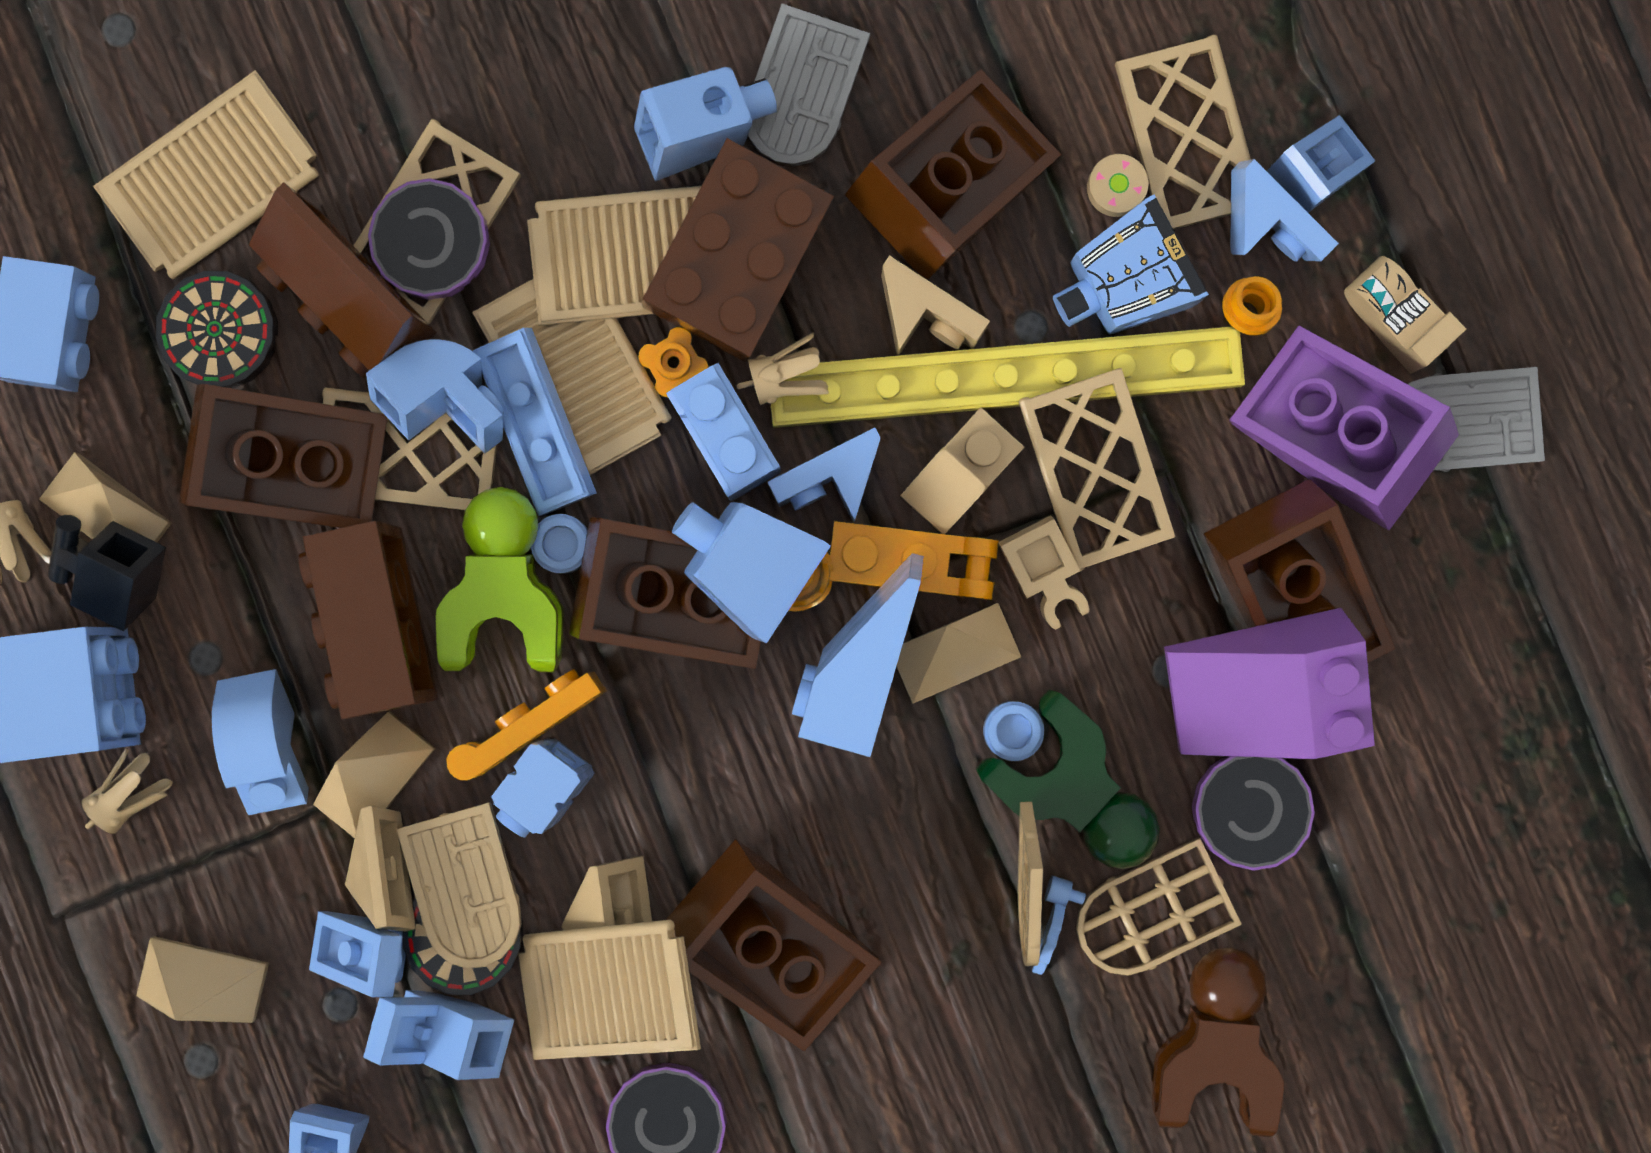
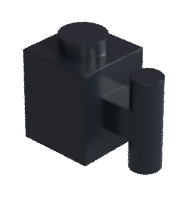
[48,515,166,631]

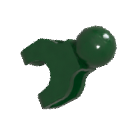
[975,689,1160,869]

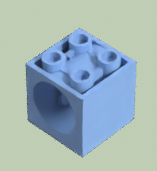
[0,627,146,763]

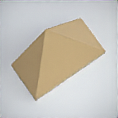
[39,452,172,543]
[896,603,1021,704]
[313,711,436,838]
[345,806,416,932]
[561,856,652,930]
[136,936,269,1023]

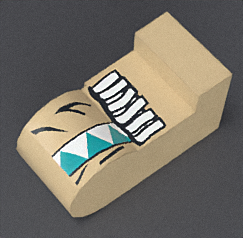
[1344,256,1466,374]

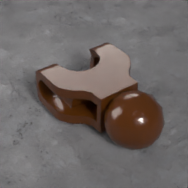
[1152,947,1284,1137]

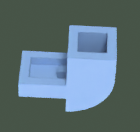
[366,339,504,454]
[212,669,309,815]
[363,990,514,1080]

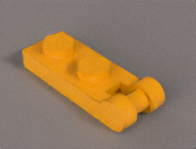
[829,521,999,600]
[447,669,607,780]

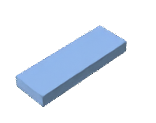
[473,328,597,516]

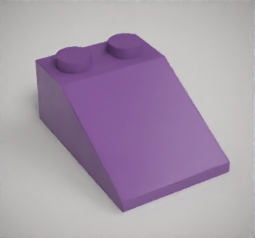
[1230,326,1459,530]
[1164,608,1375,759]

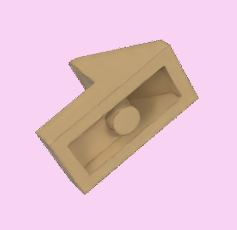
[881,255,990,356]
[900,407,1024,534]

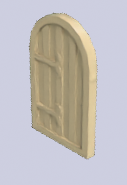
[397,802,522,969]
[1018,802,1043,966]

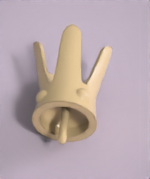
[736,333,829,405]
[0,500,51,585]
[82,748,173,834]

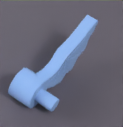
[1032,875,1086,975]

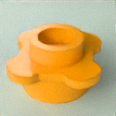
[638,327,709,398]

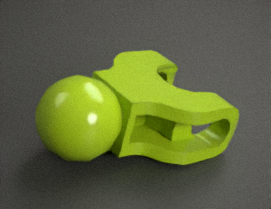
[436,487,564,672]

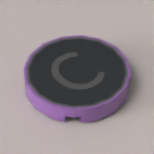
[368,178,490,300]
[1192,756,1315,871]
[606,1062,727,1153]

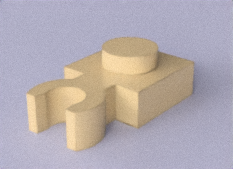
[998,515,1089,630]

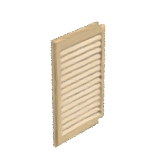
[93,70,319,279]
[527,186,701,326]
[472,278,672,475]
[518,920,701,1060]

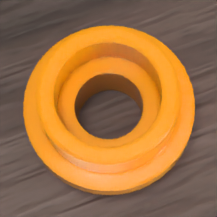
[1222,276,1282,335]

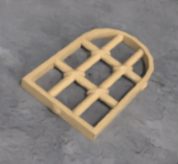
[1076,837,1242,976]

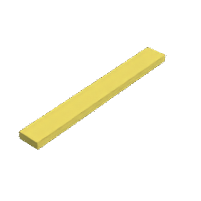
[771,327,1245,428]

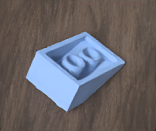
[792,553,924,757]

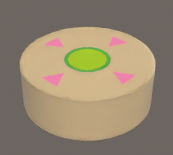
[1087,154,1149,217]

